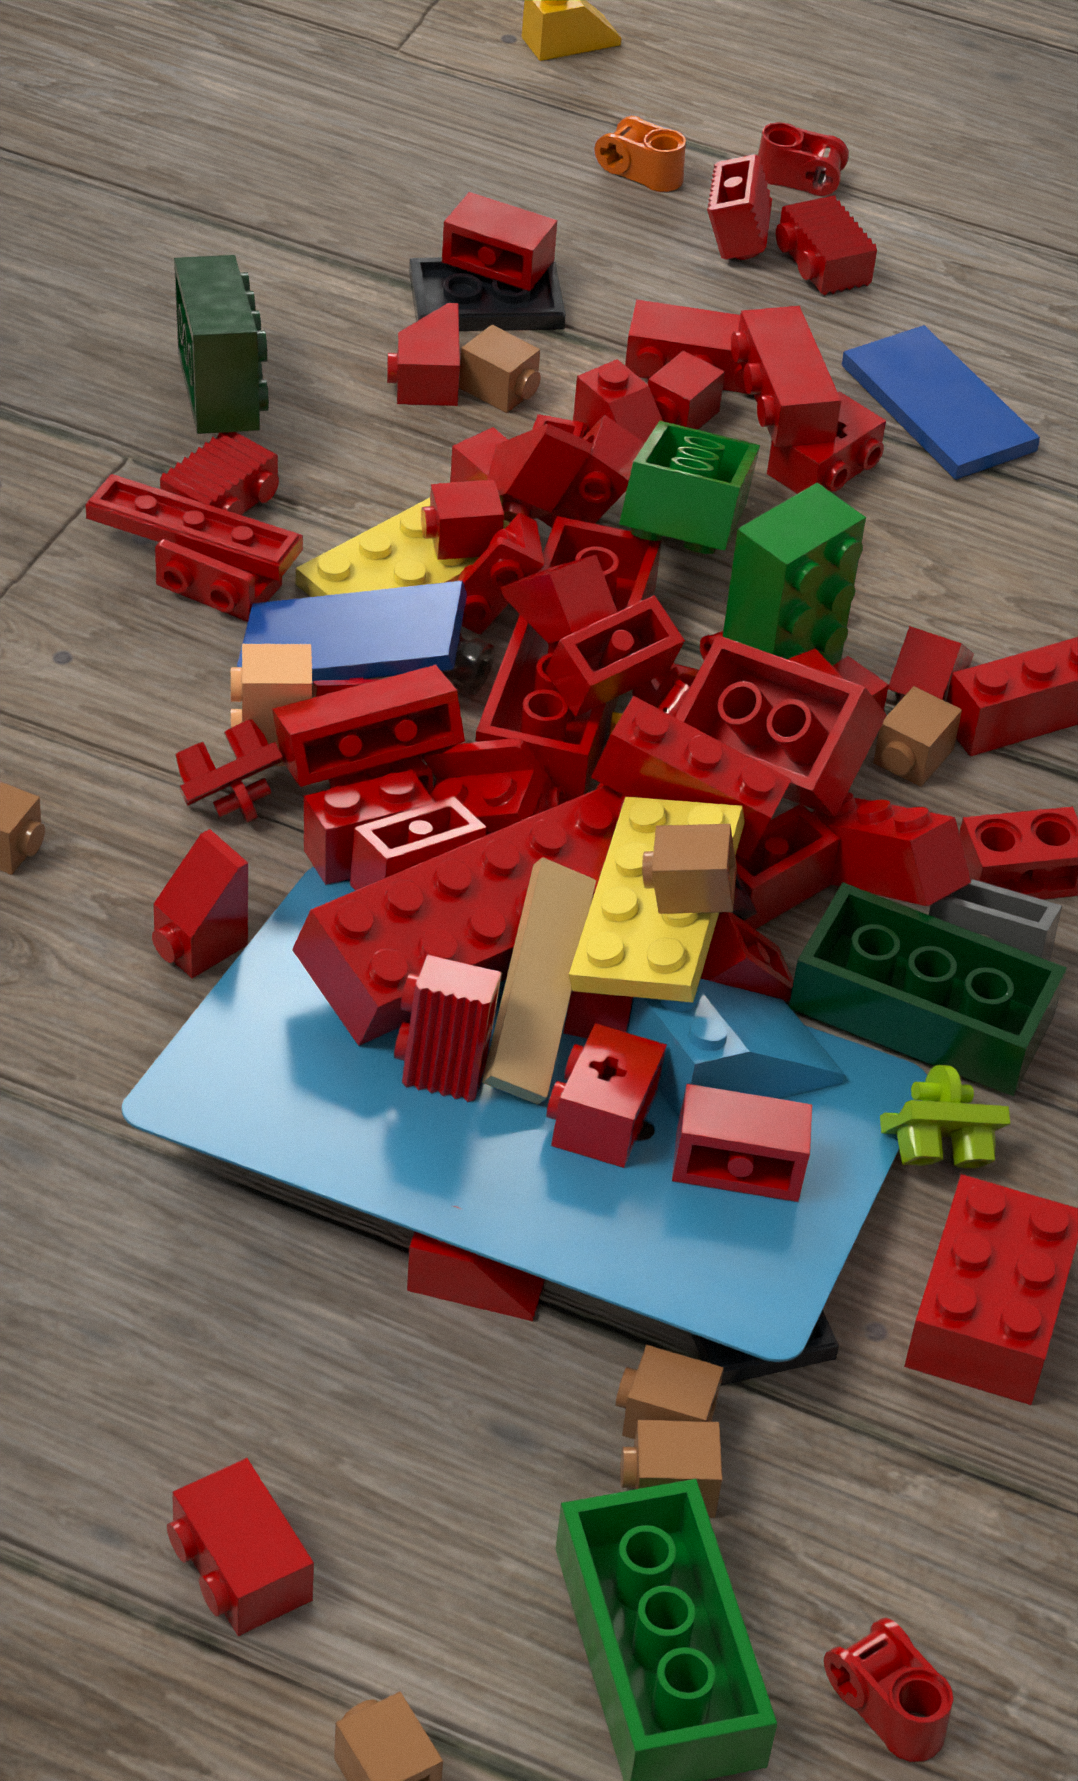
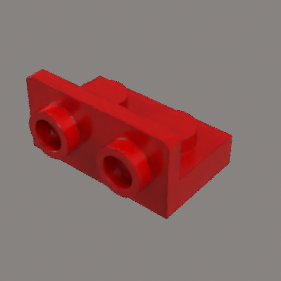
[457,513,545,635]
[155,539,282,622]
[423,738,548,832]

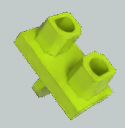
[880,1065,1010,1169]

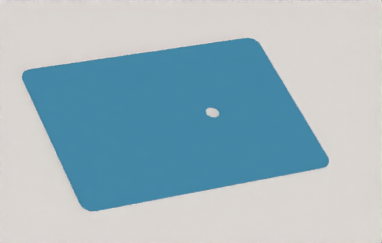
[122,867,927,1362]

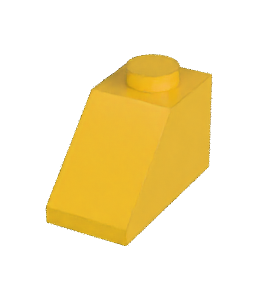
[522,0,621,61]

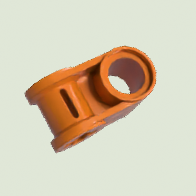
[594,115,686,192]

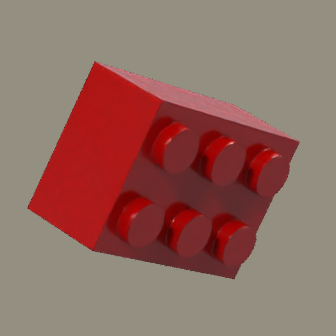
[675,635,887,817]
[904,1174,1078,1405]

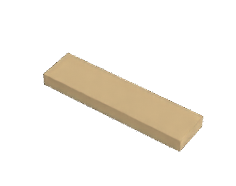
[482,857,596,1105]

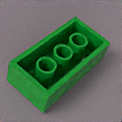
[619,421,760,554]
[722,483,866,666]
[555,1479,777,1781]

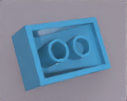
[627,979,844,1117]

